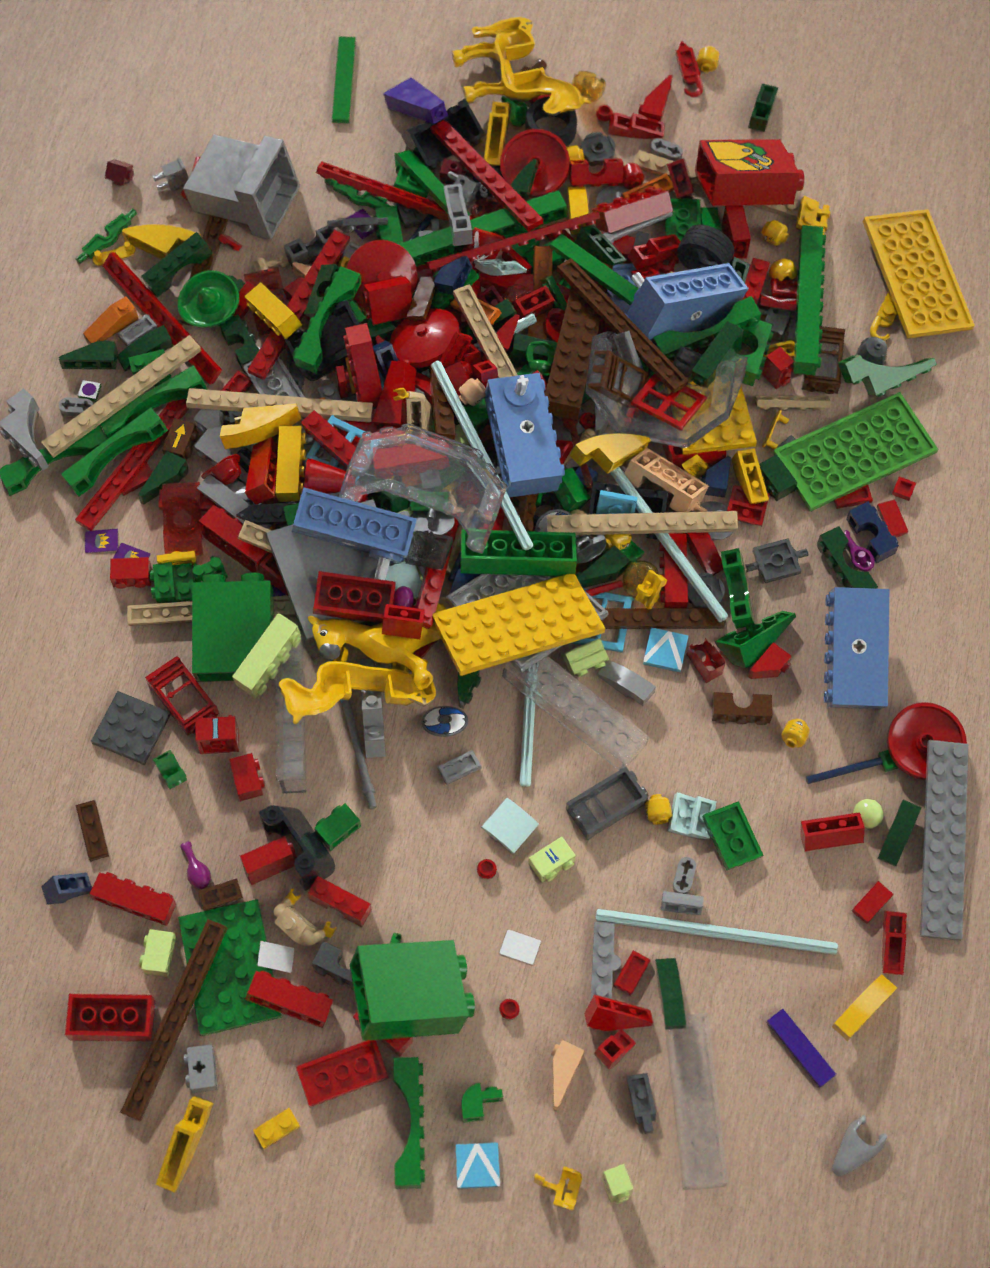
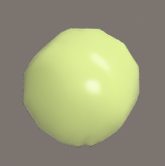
[853,799,884,829]

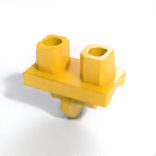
[635,570,667,609]

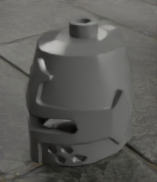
[856,337,887,365]
[673,346,703,382]

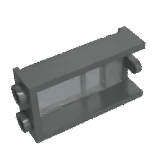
[566,767,649,841]

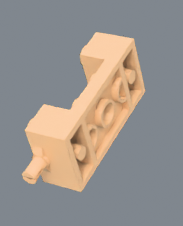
[622,448,709,512]

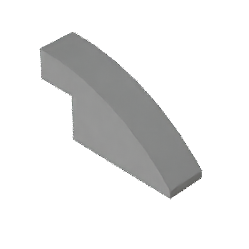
[197,474,273,529]

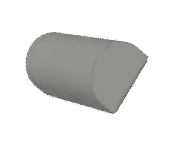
[661,891,704,916]

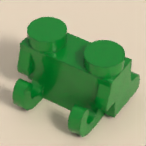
[192,556,228,582]

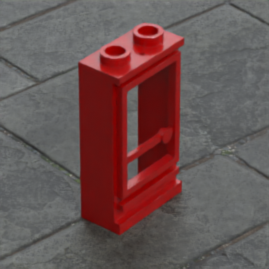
[145,656,219,736]

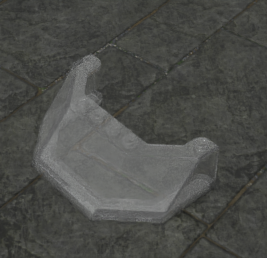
[585,331,748,448]
[339,423,507,554]

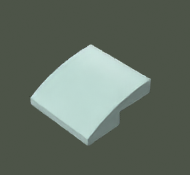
[475,258,527,276]
[385,559,422,600]
[667,792,716,840]
[481,798,539,854]

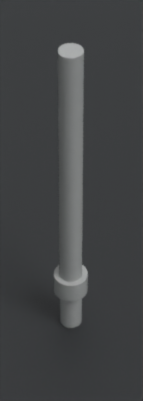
[342,700,377,809]

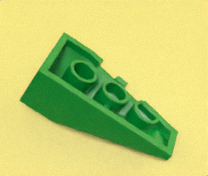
[715,611,796,668]

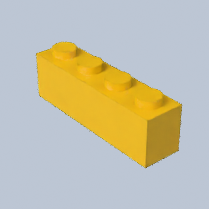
[244,282,302,339]
[276,426,307,502]

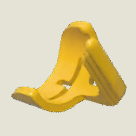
[534,1166,582,1210]

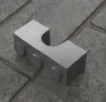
[284,226,335,268]
[312,941,354,990]

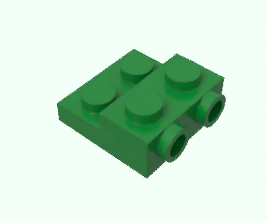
[149,562,194,604]

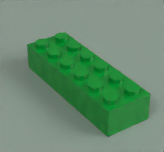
[460,529,577,576]

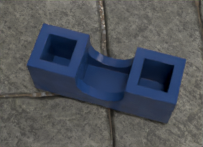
[846,502,899,564]

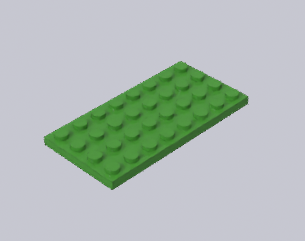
[773,392,938,512]

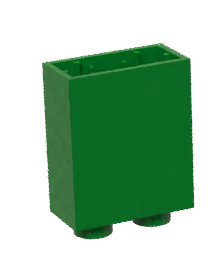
[192,573,274,682]
[349,940,475,1041]

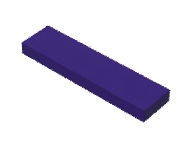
[767,1009,836,1088]

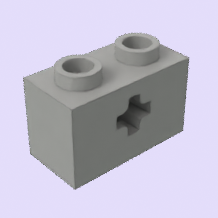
[184,1044,218,1093]

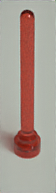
[562,417,593,488]

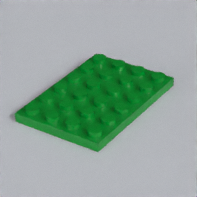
[178,899,282,1036]

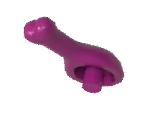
[843,530,875,572]
[393,586,414,607]
[180,841,211,889]

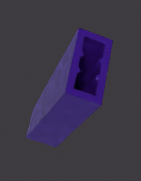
[383,77,448,124]

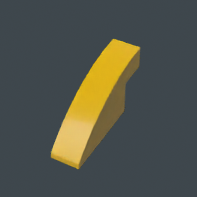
[484,101,510,166]
[567,186,589,235]
[122,224,201,260]
[220,403,302,449]
[570,433,651,474]
[832,974,897,1041]
[155,1095,214,1192]

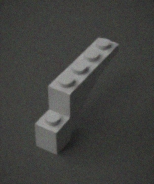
[444,183,473,246]
[0,389,49,471]
[194,409,248,485]
[360,657,386,758]

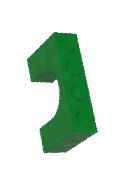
[718,320,774,386]

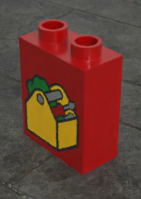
[695,139,805,206]

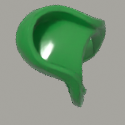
[501,96,528,127]
[526,341,555,373]

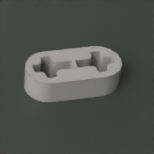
[651,139,683,161]
[59,397,93,417]
[673,857,696,894]

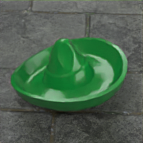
[178,270,239,328]

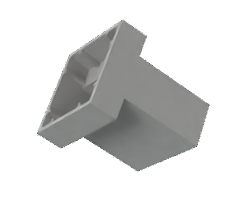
[183,135,300,240]

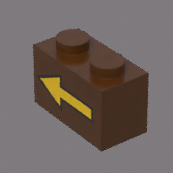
[162,418,199,461]

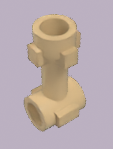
[254,254,289,276]

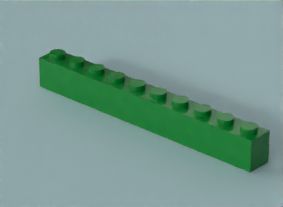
[399,190,567,267]
[793,225,826,375]

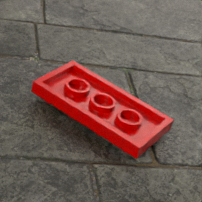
[296,1040,389,1107]

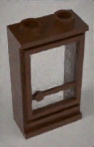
[802,326,845,394]
[588,350,649,408]

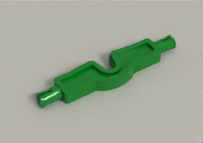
[324,179,391,209]
[75,208,137,264]

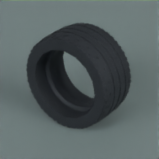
[525,96,577,147]
[677,224,734,270]

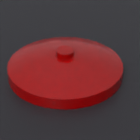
[500,129,570,198]
[346,240,418,309]
[390,309,461,368]
[887,702,967,780]

